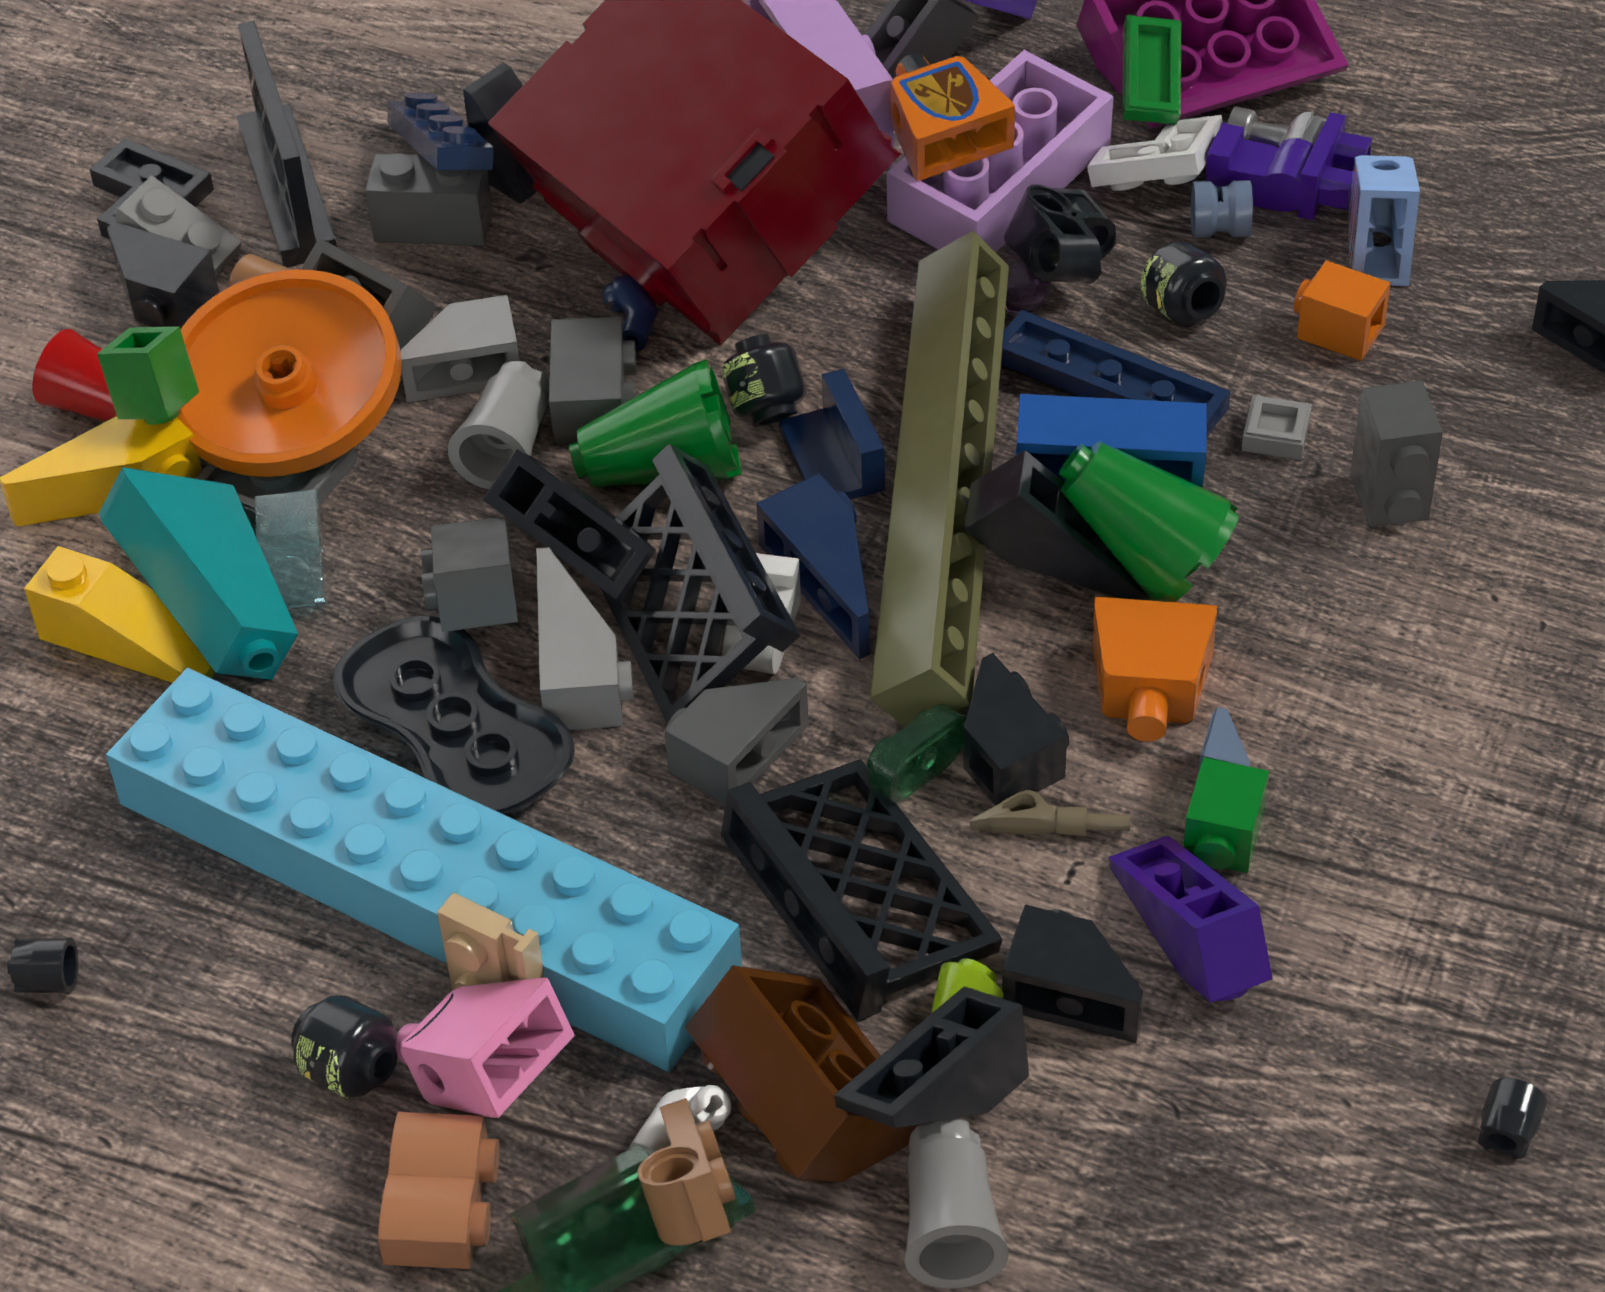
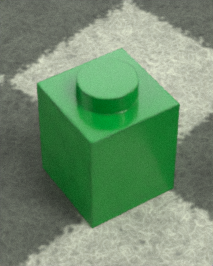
[97,326,199,425]
[1183,757,1269,873]

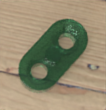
[867,704,966,802]

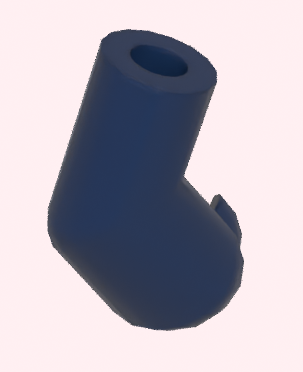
[602,275,658,351]

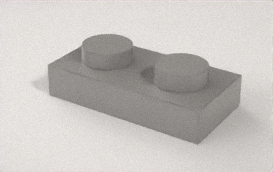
[114,175,242,276]

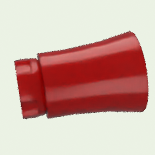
[32,329,117,422]

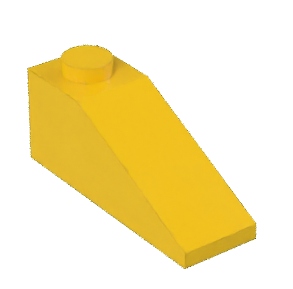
[0,416,202,527]
[24,546,215,683]

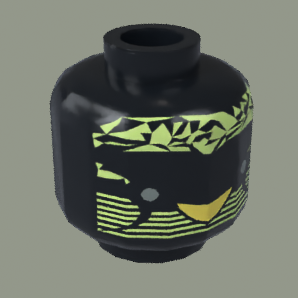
[1140,241,1227,327]
[721,334,807,427]
[291,995,398,1098]

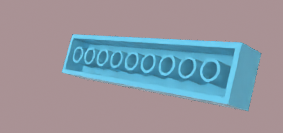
[106,668,742,1073]

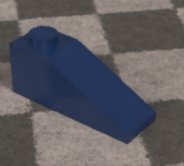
[756,473,870,660]

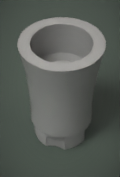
[448,361,549,489]
[905,1118,1009,1289]

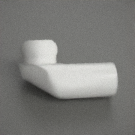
[630,1085,731,1162]

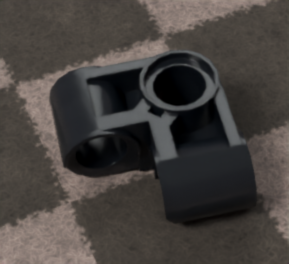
[1004,184,1116,284]

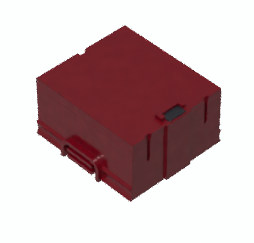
[488,0,901,346]

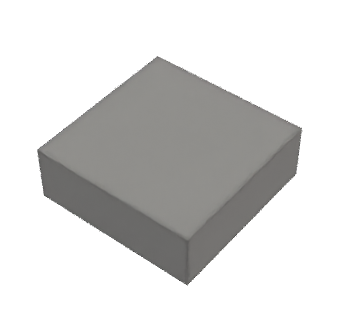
[1242,395,1312,460]

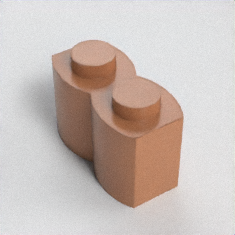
[378,1112,499,1269]

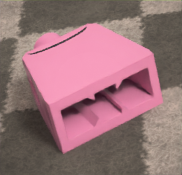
[396,978,575,1118]

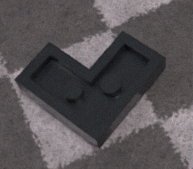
[89,138,214,239]

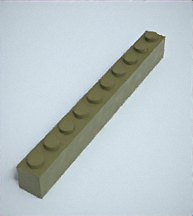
[870,231,1009,733]

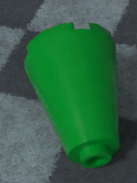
[569,359,742,487]
[1059,441,1239,602]

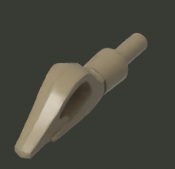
[970,790,1131,836]

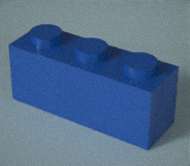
[1016,394,1207,488]

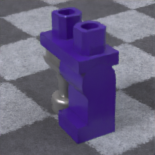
[1206,107,1372,221]

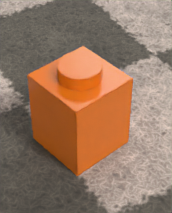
[1293,260,1391,361]

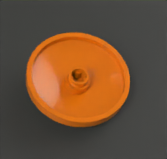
[177,269,402,477]

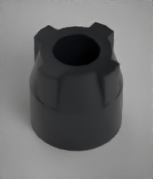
[7,938,79,993]
[1477,1078,1547,1159]

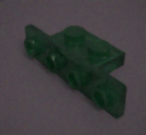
[497,1144,756,1292]

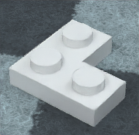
[1087,115,1223,191]

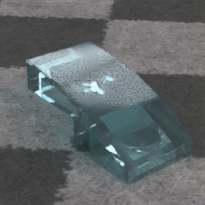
[255,490,326,608]

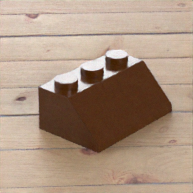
[684,965,932,1182]

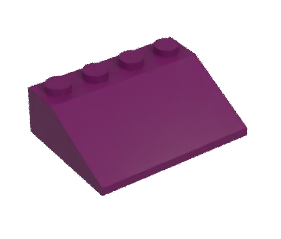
[1076,0,1349,129]

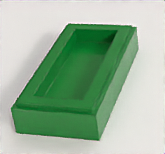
[1122,15,1181,125]

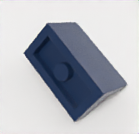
[779,368,885,500]

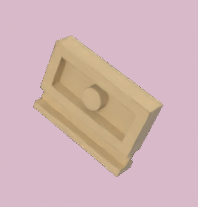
[437,892,545,991]

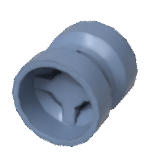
[1190,180,1253,238]

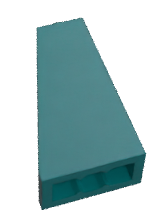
[98,467,298,680]

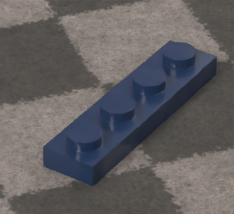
[387,92,493,170]
[1001,310,1231,437]

